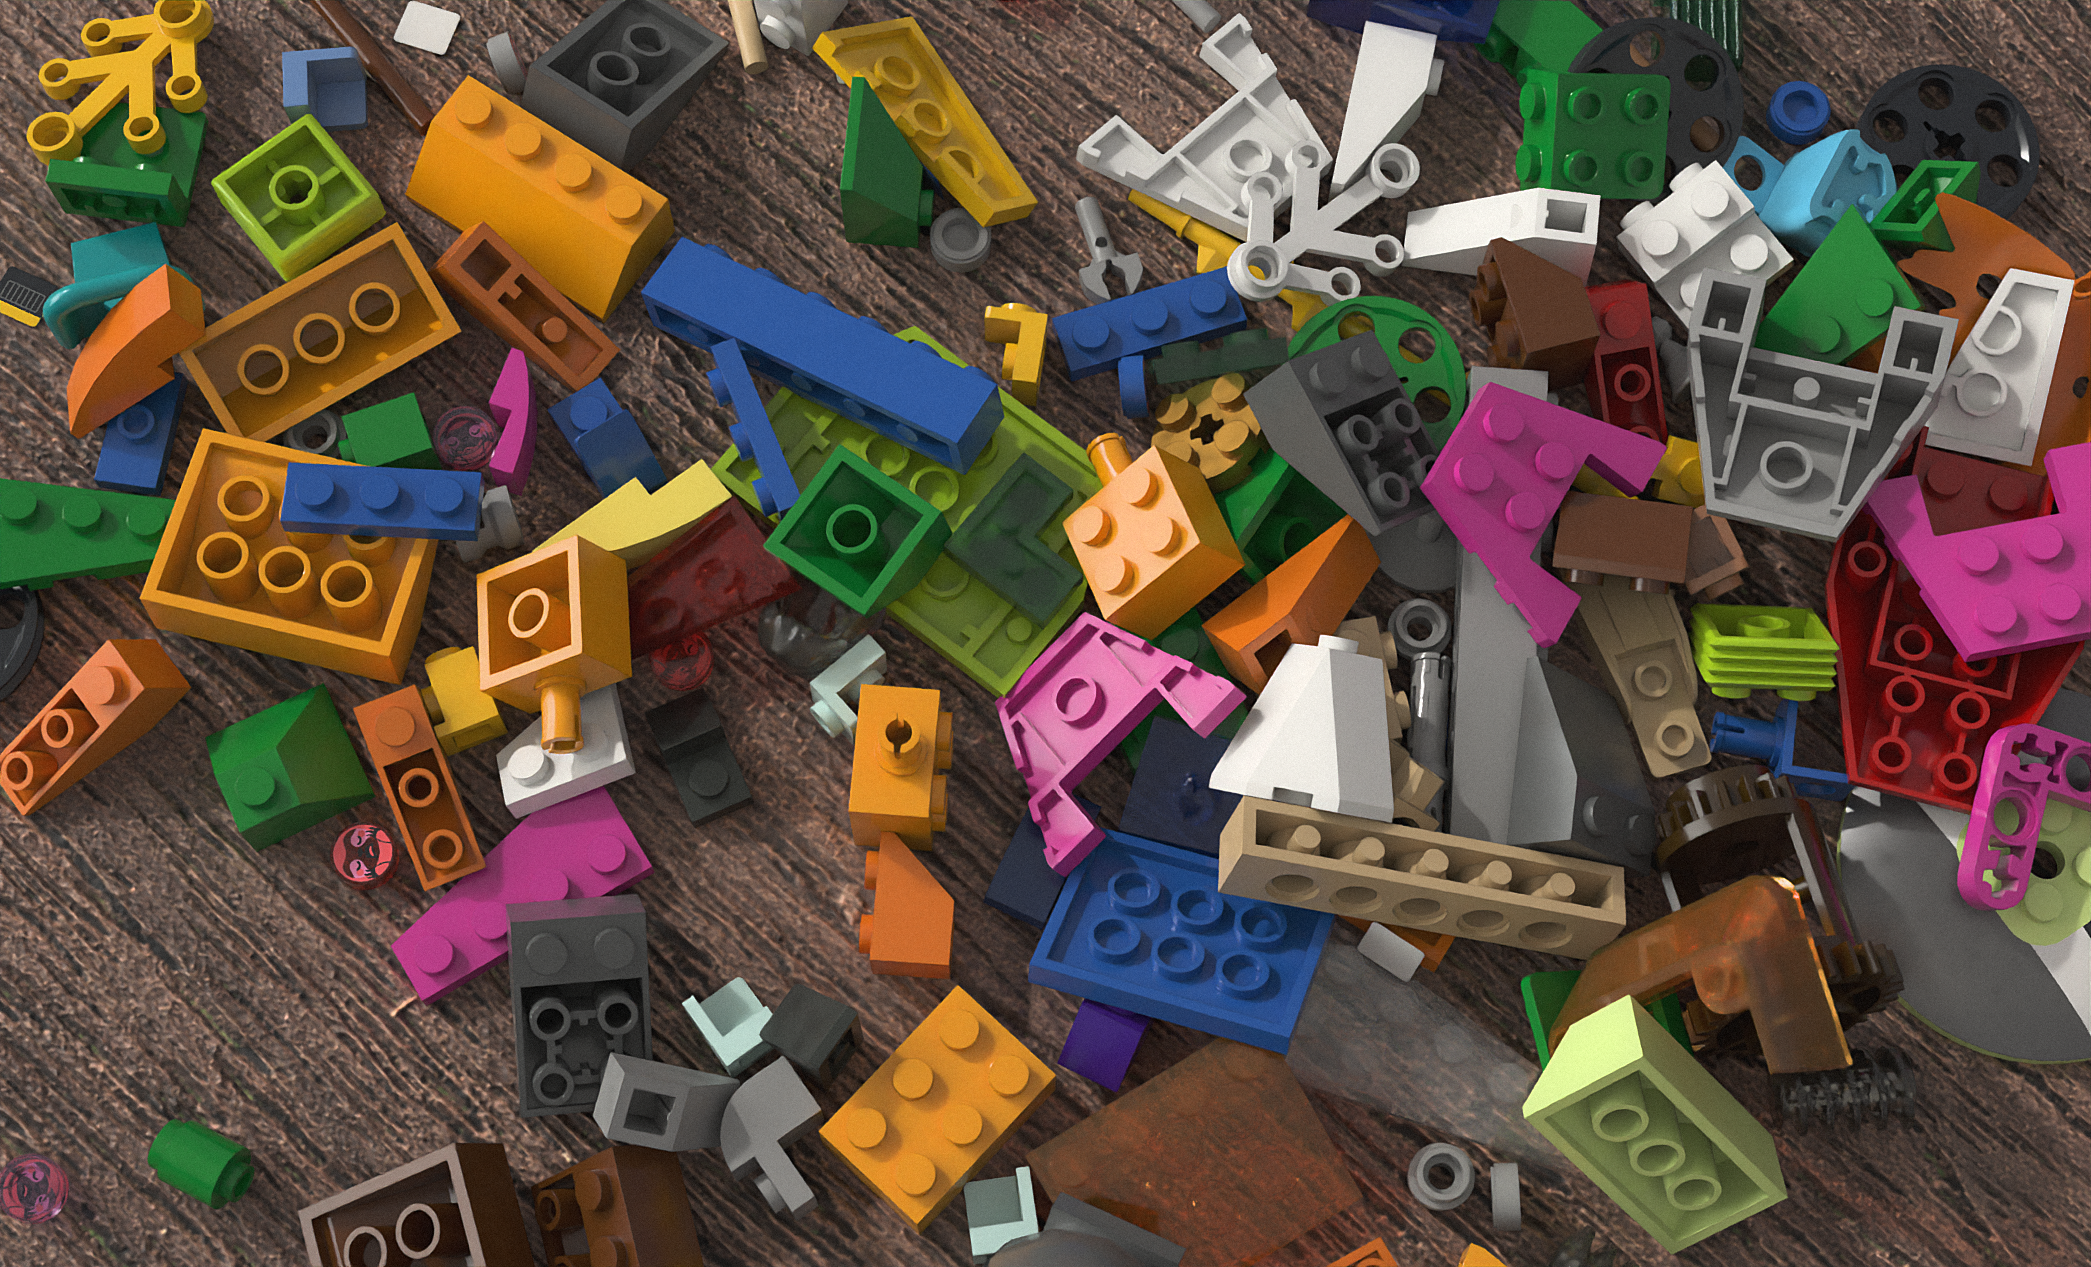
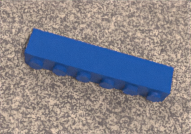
[641,237,1004,475]

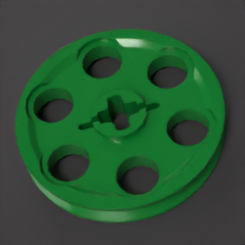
[1281,296,1466,453]

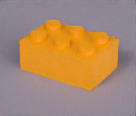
[818,985,1056,1236]

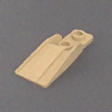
[1552,556,1712,781]

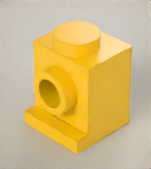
[421,646,508,756]

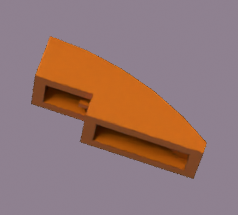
[67,264,206,439]

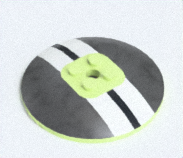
[1836,688,2091,1064]

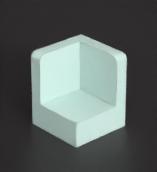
[682,977,774,1078]
[964,1166,1038,1265]

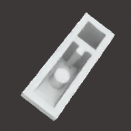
[1327,21,1444,204]

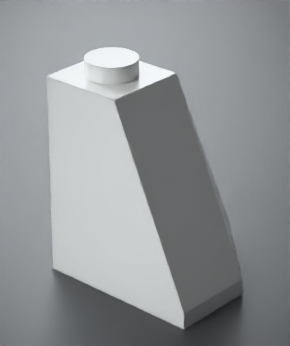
[1209,635,1394,823]

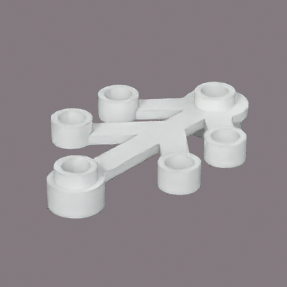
[1227,140,1420,307]

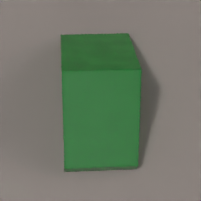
[1870,160,1981,256]

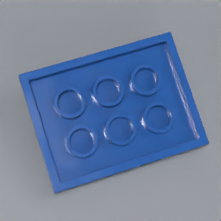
[1028,827,1338,1055]

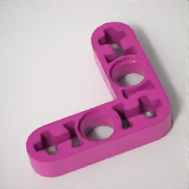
[1957,723,2091,911]

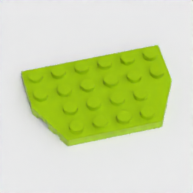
[711,326,1103,698]

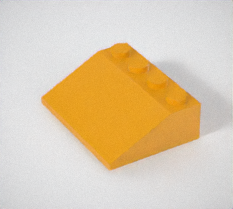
[139,428,439,685]

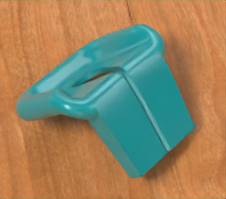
[43,222,206,349]

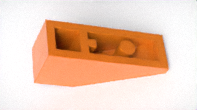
[427,221,621,393]

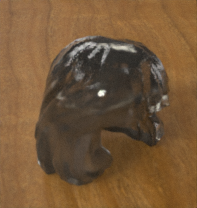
[758,561,887,679]

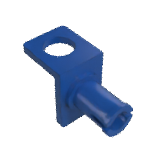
[1710,698,1855,801]

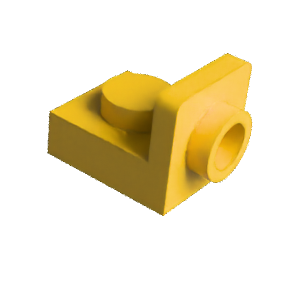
[984,303,1048,406]

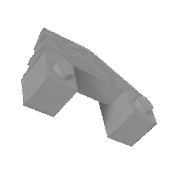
[1687,267,1959,543]

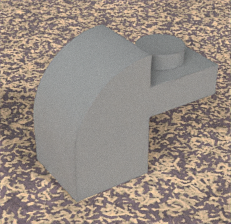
[720,1055,825,1222]

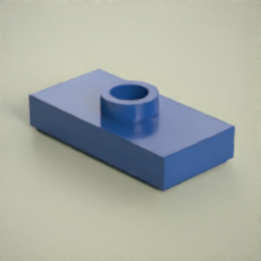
[94,372,188,496]

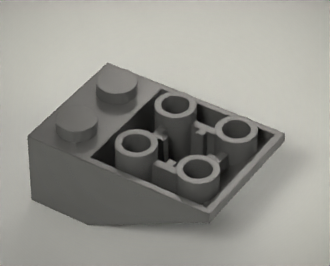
[1243,330,1440,536]
[505,894,653,1118]

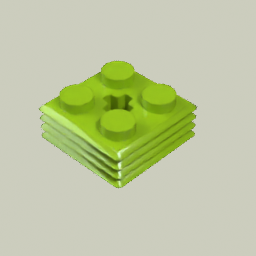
[211,114,386,282]
[1688,603,1840,701]

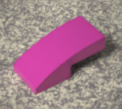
[489,348,538,496]

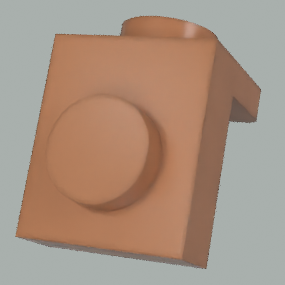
[1685,504,1751,601]

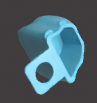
[1723,129,1899,257]

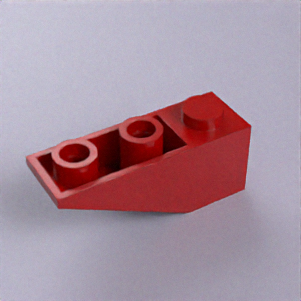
[1583,279,1668,446]

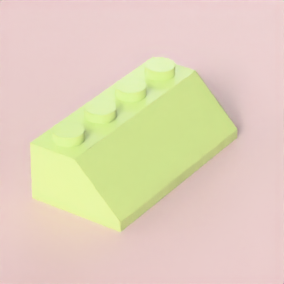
[1522,994,1788,1255]

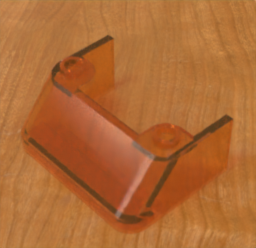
[1548,875,1853,1074]

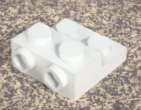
[1616,160,1794,332]

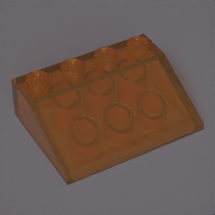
[1025,1037,1363,1267]

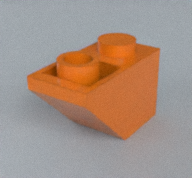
[859,831,956,979]

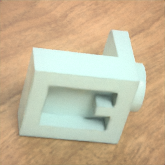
[810,634,887,745]

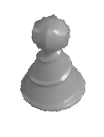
[1651,316,1692,404]

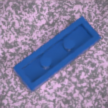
[1052,266,1247,382]
[706,338,801,522]
[280,462,485,541]

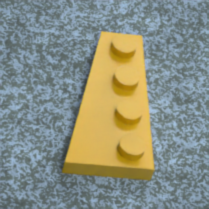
[812,16,1038,228]

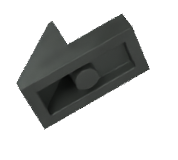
[644,688,754,829]
[759,984,864,1093]

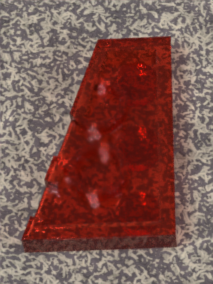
[627,495,802,660]

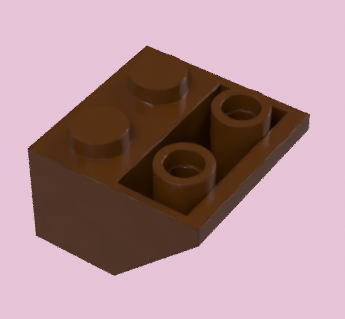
[1469,237,1601,392]
[1552,491,1693,595]
[531,1144,704,1267]

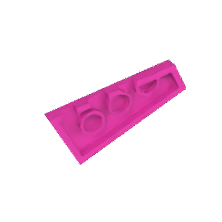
[391,785,655,1006]

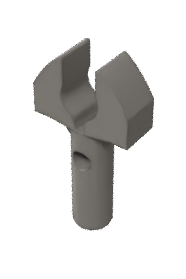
[1075,197,1143,305]

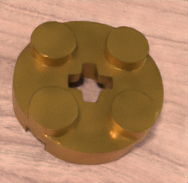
[1151,373,1271,494]

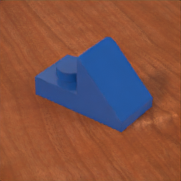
[547,377,668,499]

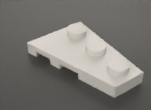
[1924,268,2075,466]

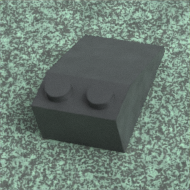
[520,0,730,173]
[1507,657,1656,878]

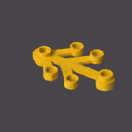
[27,0,214,165]

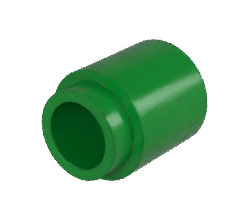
[148,1119,255,1209]

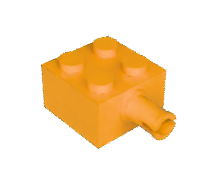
[1062,433,1246,641]
[477,535,632,754]
[848,684,954,851]

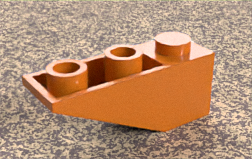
[1201,514,1381,695]
[0,639,192,816]
[353,684,487,891]

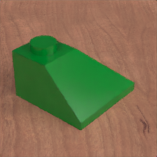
[840,76,935,248]
[763,444,954,619]
[1214,448,1366,586]
[205,683,376,852]

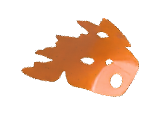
[1897,192,2091,476]

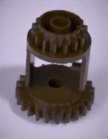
[1655,765,1905,1060]

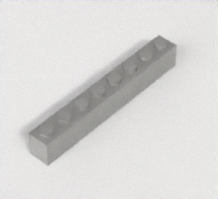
[1443,366,1558,845]

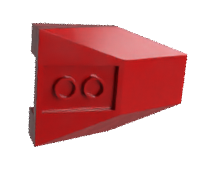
[1824,426,2085,815]

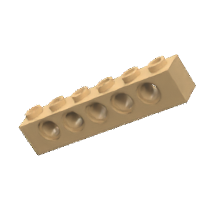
[1218,795,1626,962]

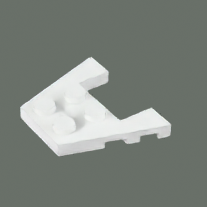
[1076,13,1333,242]

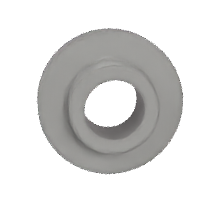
[283,409,348,459]
[1387,598,1451,660]
[1407,1143,1475,1211]

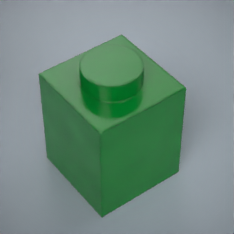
[337,392,442,470]

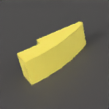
[532,459,737,570]

